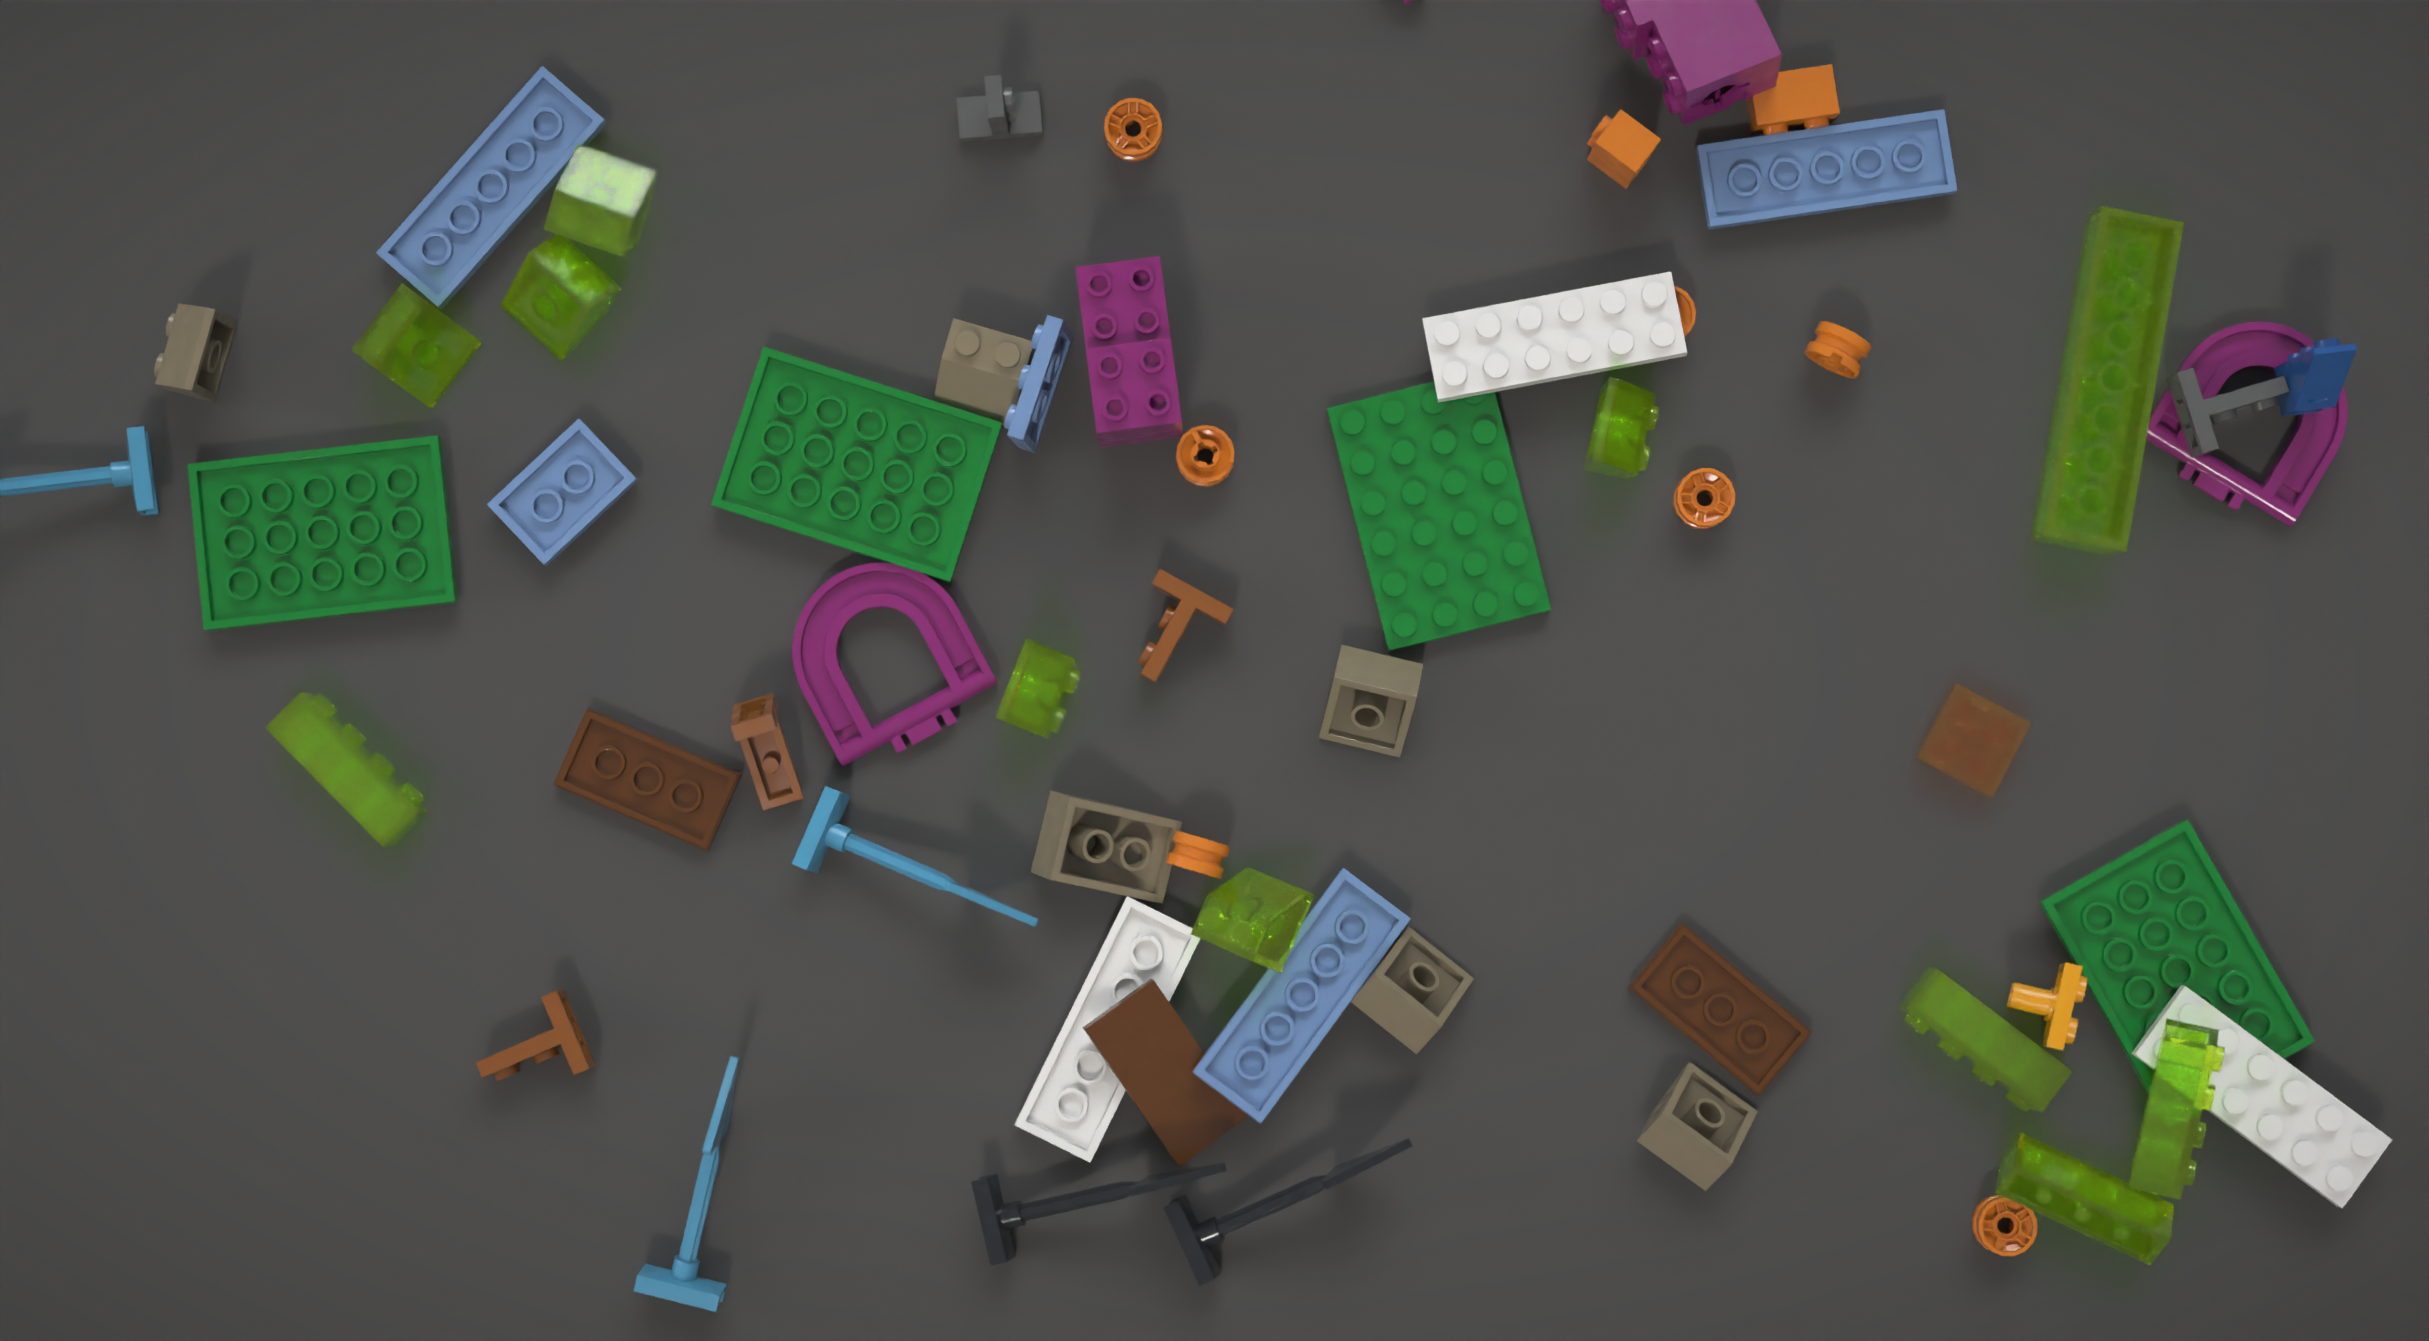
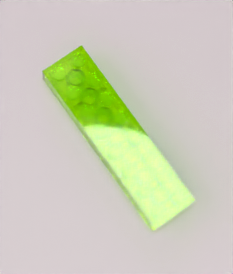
[2030,206,2184,556]

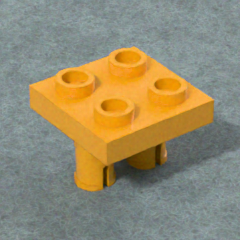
[2007,962,2088,1050]

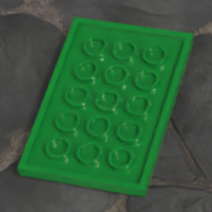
[711,346,1003,583]
[1326,381,1551,652]
[187,435,458,631]
[2038,819,2315,1124]

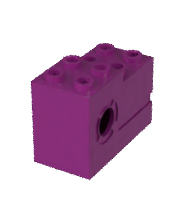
[1599,0,1782,126]
[1075,256,1183,448]

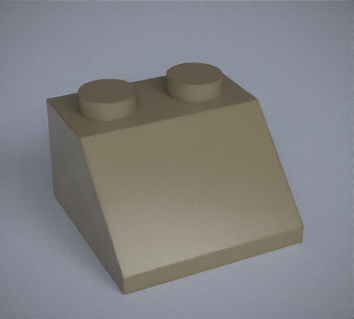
[154,303,238,403]
[933,318,1035,426]
[1319,644,1423,758]
[1350,926,1474,1054]
[1637,1062,1758,1191]

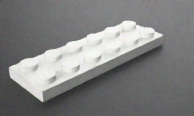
[1422,271,1687,403]
[1014,896,1203,1162]
[2131,985,2392,1208]

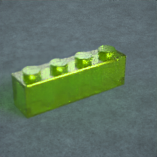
[265,692,428,848]
[1898,967,2072,1113]
[2129,1018,2225,1200]
[1995,1132,2174,1265]

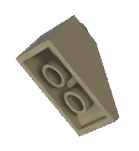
[1031,790,1182,904]

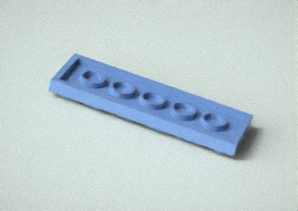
[376,66,607,310]
[1695,109,1958,230]
[1191,868,1411,1124]

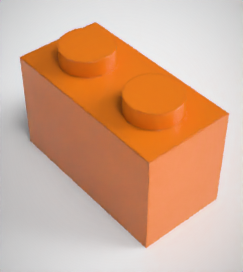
[1746,64,1840,136]
[1586,109,1661,189]

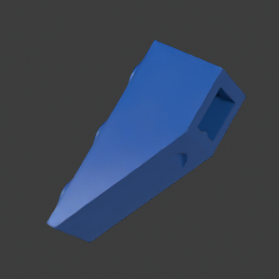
[2274,338,2357,417]

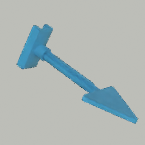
[0,426,159,516]
[792,786,1039,927]
[634,1056,739,1312]

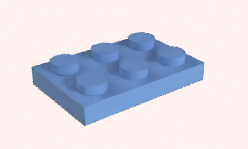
[1004,315,1074,453]
[487,418,639,566]

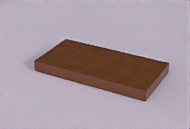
[553,708,743,851]
[1627,923,1812,1097]
[1083,978,1248,1167]

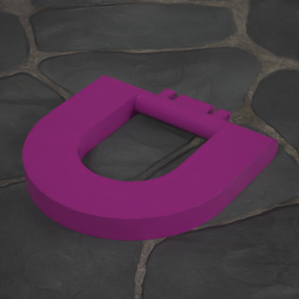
[2138,322,2348,527]
[792,563,998,766]

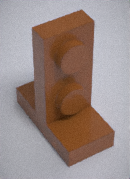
[1138,569,1234,684]
[730,692,804,811]
[475,989,597,1081]

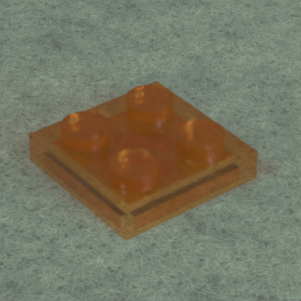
[1915,683,2031,798]

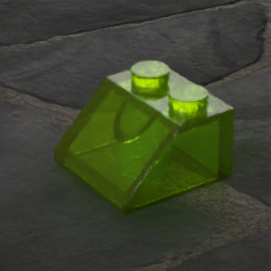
[544,144,658,257]
[500,232,621,361]
[351,283,482,409]
[1584,377,1659,480]
[995,638,1081,739]
[1191,867,1315,973]

